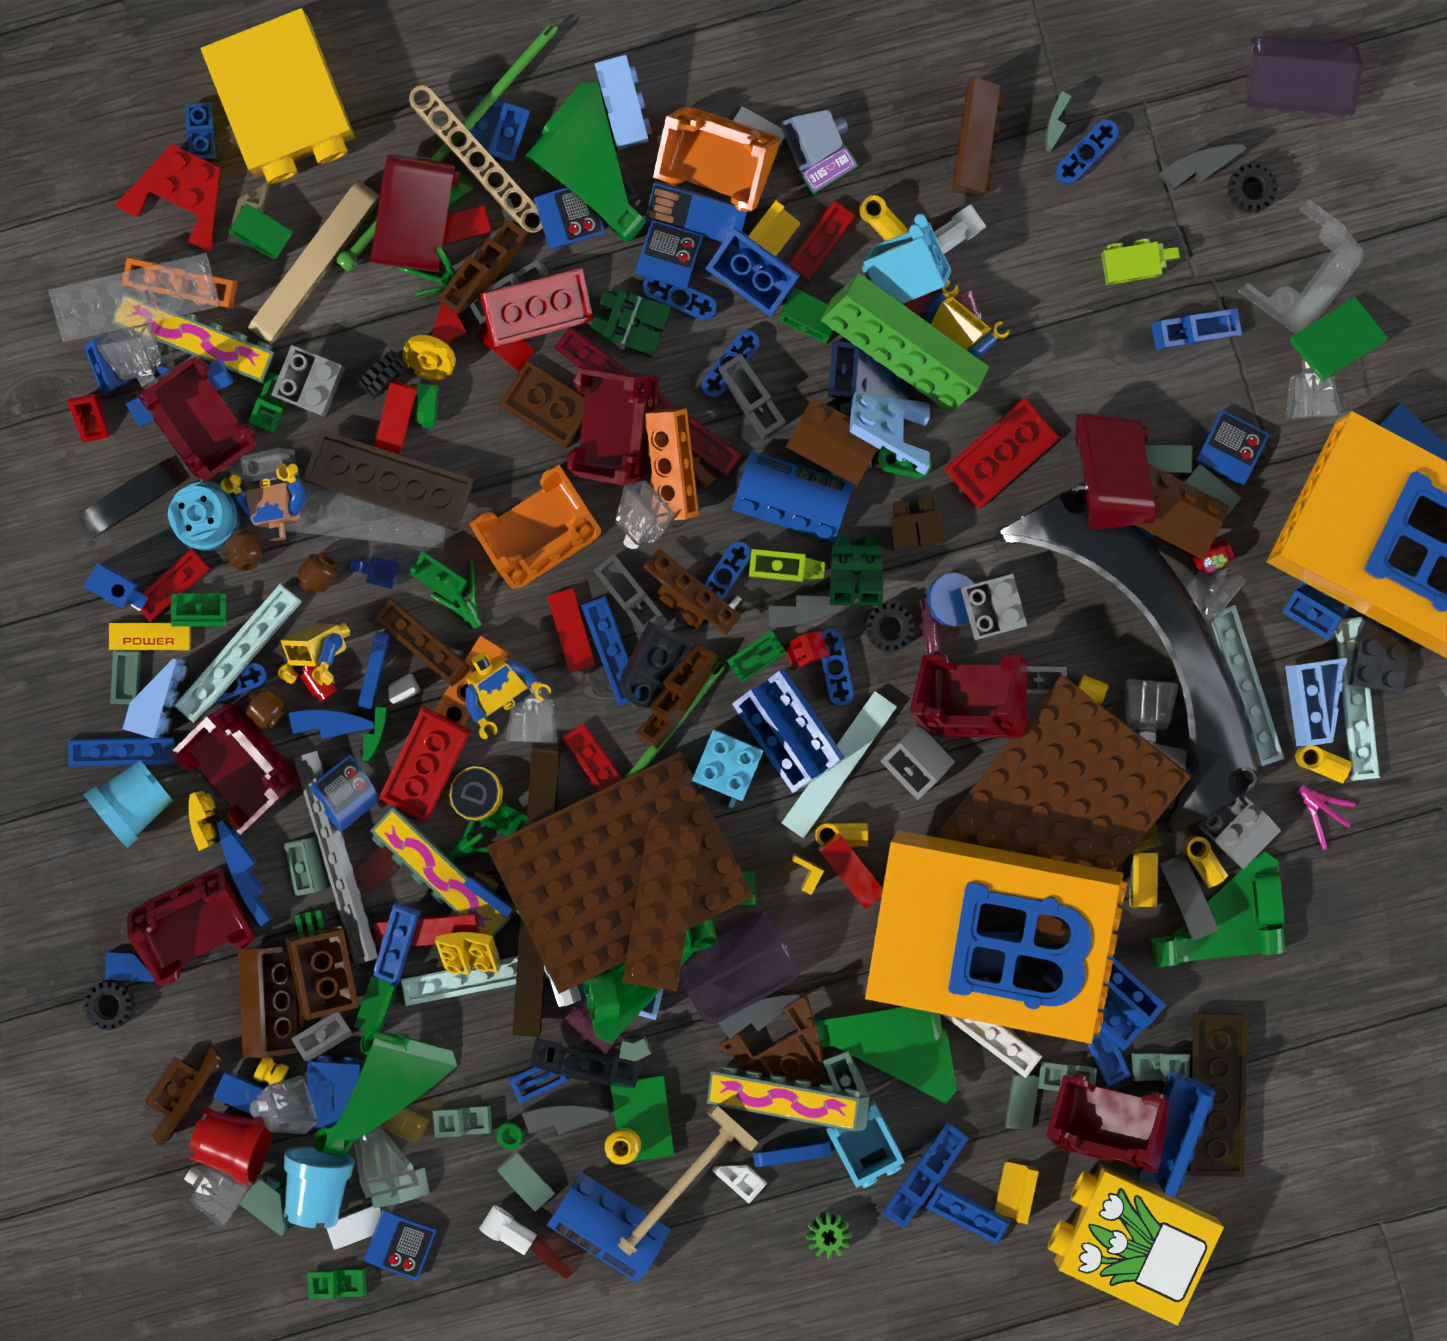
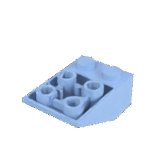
[123,659,188,738]

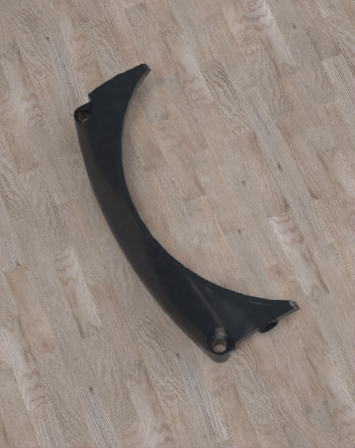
[995,482,1264,834]

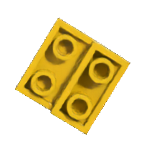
[189,790,218,851]
[435,932,502,975]

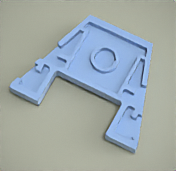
[850,392,930,475]

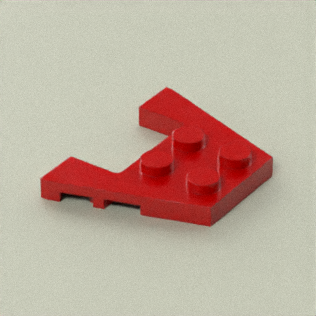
[116,144,222,252]

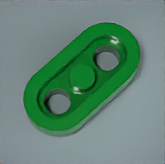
[878,447,931,479]

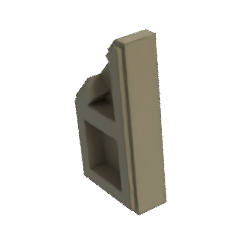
[231,182,271,225]

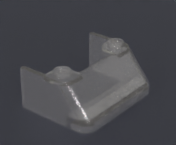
[1238,199,1364,334]

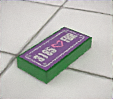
[799,143,859,195]

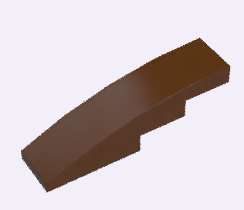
[437,219,530,315]
[635,644,718,749]

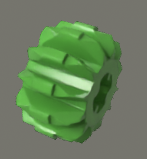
[806,1212,852,1259]

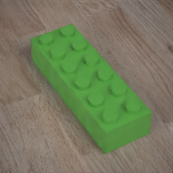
[821,273,989,413]

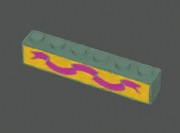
[112,291,278,384]
[371,807,512,937]
[707,1066,870,1131]

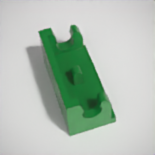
[228,203,292,260]
[778,288,833,344]
[410,551,469,604]
[171,593,227,627]
[727,630,786,683]

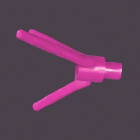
[1297,785,1356,850]

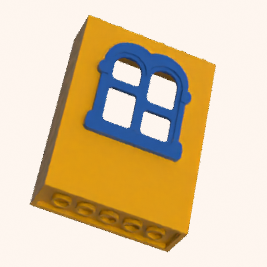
[1266,411,1447,658]
[865,830,1127,1044]

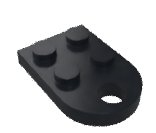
[1348,616,1411,695]
[620,621,694,708]

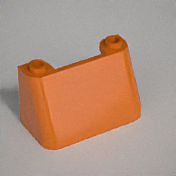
[653,107,781,212]
[469,465,601,589]

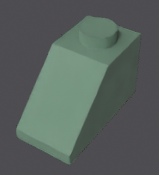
[823,1051,868,1096]
[369,1167,430,1208]
[239,1174,288,1236]

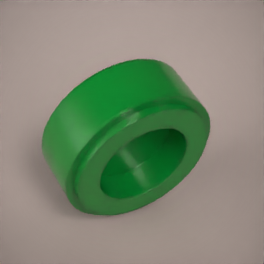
[497,1121,524,1149]

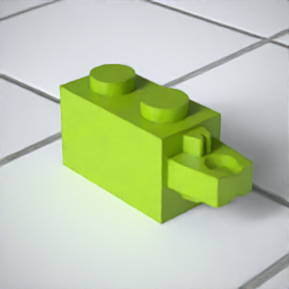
[1101,239,1180,286]
[749,549,825,582]

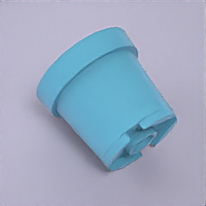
[168,481,241,551]
[83,760,173,849]
[284,1146,355,1228]

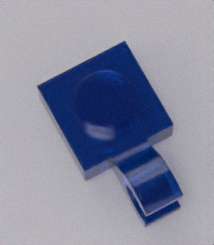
[349,556,399,589]

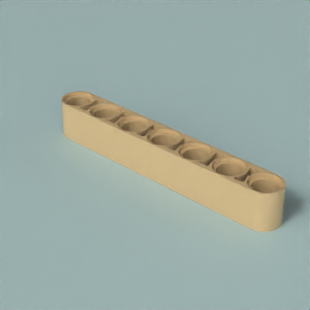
[409,85,542,233]
[248,180,380,345]

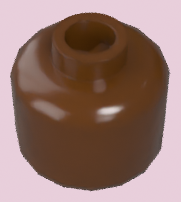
[225,529,263,571]
[297,552,338,593]
[245,689,286,729]

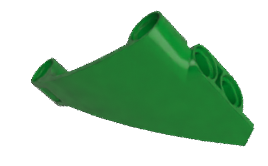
[525,82,646,243]
[1151,851,1286,967]
[583,918,717,1044]
[814,1007,957,1103]
[314,1030,457,1157]

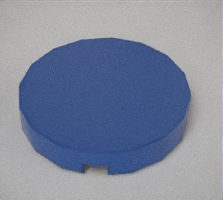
[926,572,974,627]

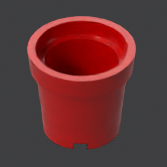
[189,1108,274,1187]

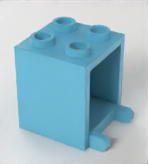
[862,213,952,304]
[692,729,763,809]
[826,1098,905,1188]

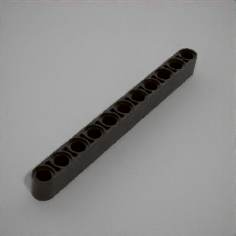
[513,742,560,1037]

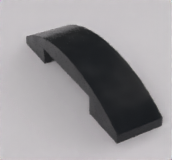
[78,458,183,539]
[530,1038,641,1088]

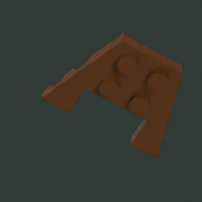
[719,994,828,1085]

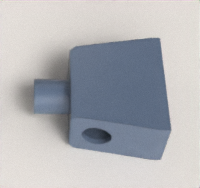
[780,110,848,171]

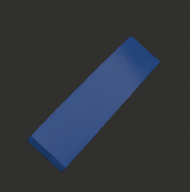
[217,819,273,926]
[882,1122,969,1229]

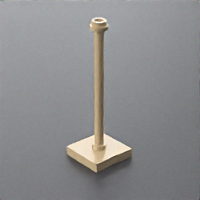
[618,1105,758,1256]

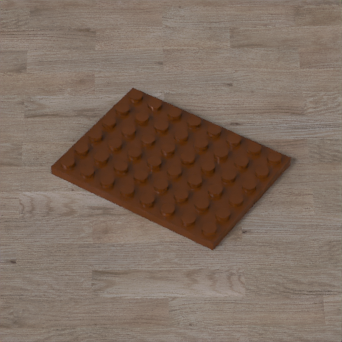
[934,674,1192,944]
[486,752,754,994]

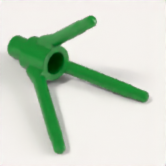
[398,246,457,296]
[430,560,483,629]
[447,820,488,861]

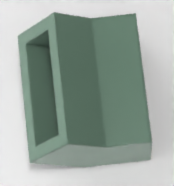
[619,1035,652,1061]

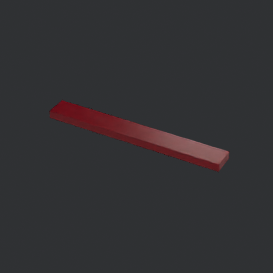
[554,327,742,477]

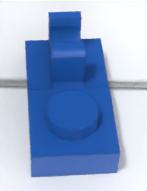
[84,337,129,397]

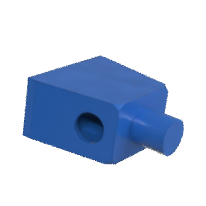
[83,562,149,611]

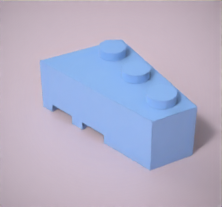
[595,55,652,151]
[1285,658,1347,746]

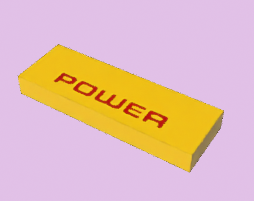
[109,623,191,650]

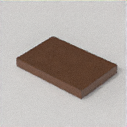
[498,359,585,449]

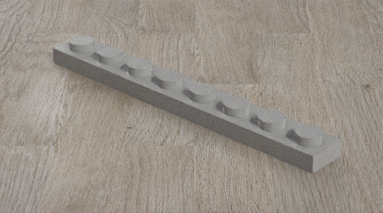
[293,751,378,964]

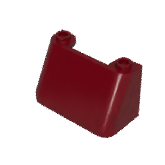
[371,154,461,272]
[135,356,257,483]
[566,367,659,485]
[1075,413,1160,530]
[909,652,1027,738]
[168,703,300,835]
[127,868,255,987]
[1046,1073,1169,1173]

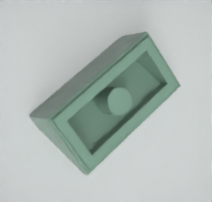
[284,837,328,896]
[1005,1072,1040,1130]

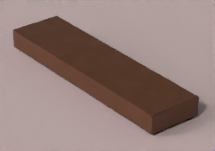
[374,598,470,687]

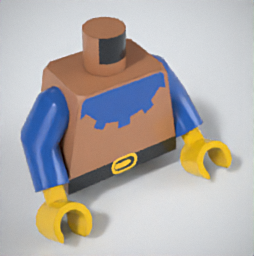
[221,464,306,541]

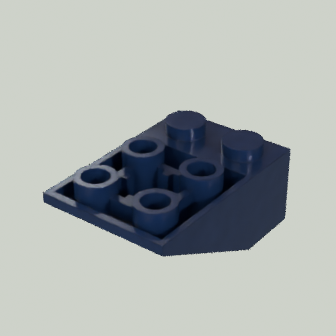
[828,341,910,400]

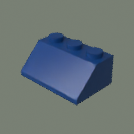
[706,226,800,317]

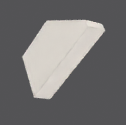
[712,1164,767,1203]

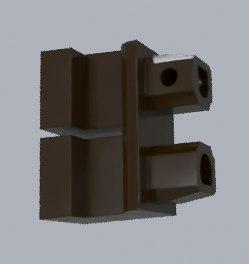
[890,497,945,550]

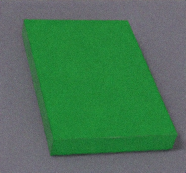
[1289,297,1388,382]
[611,1075,675,1162]

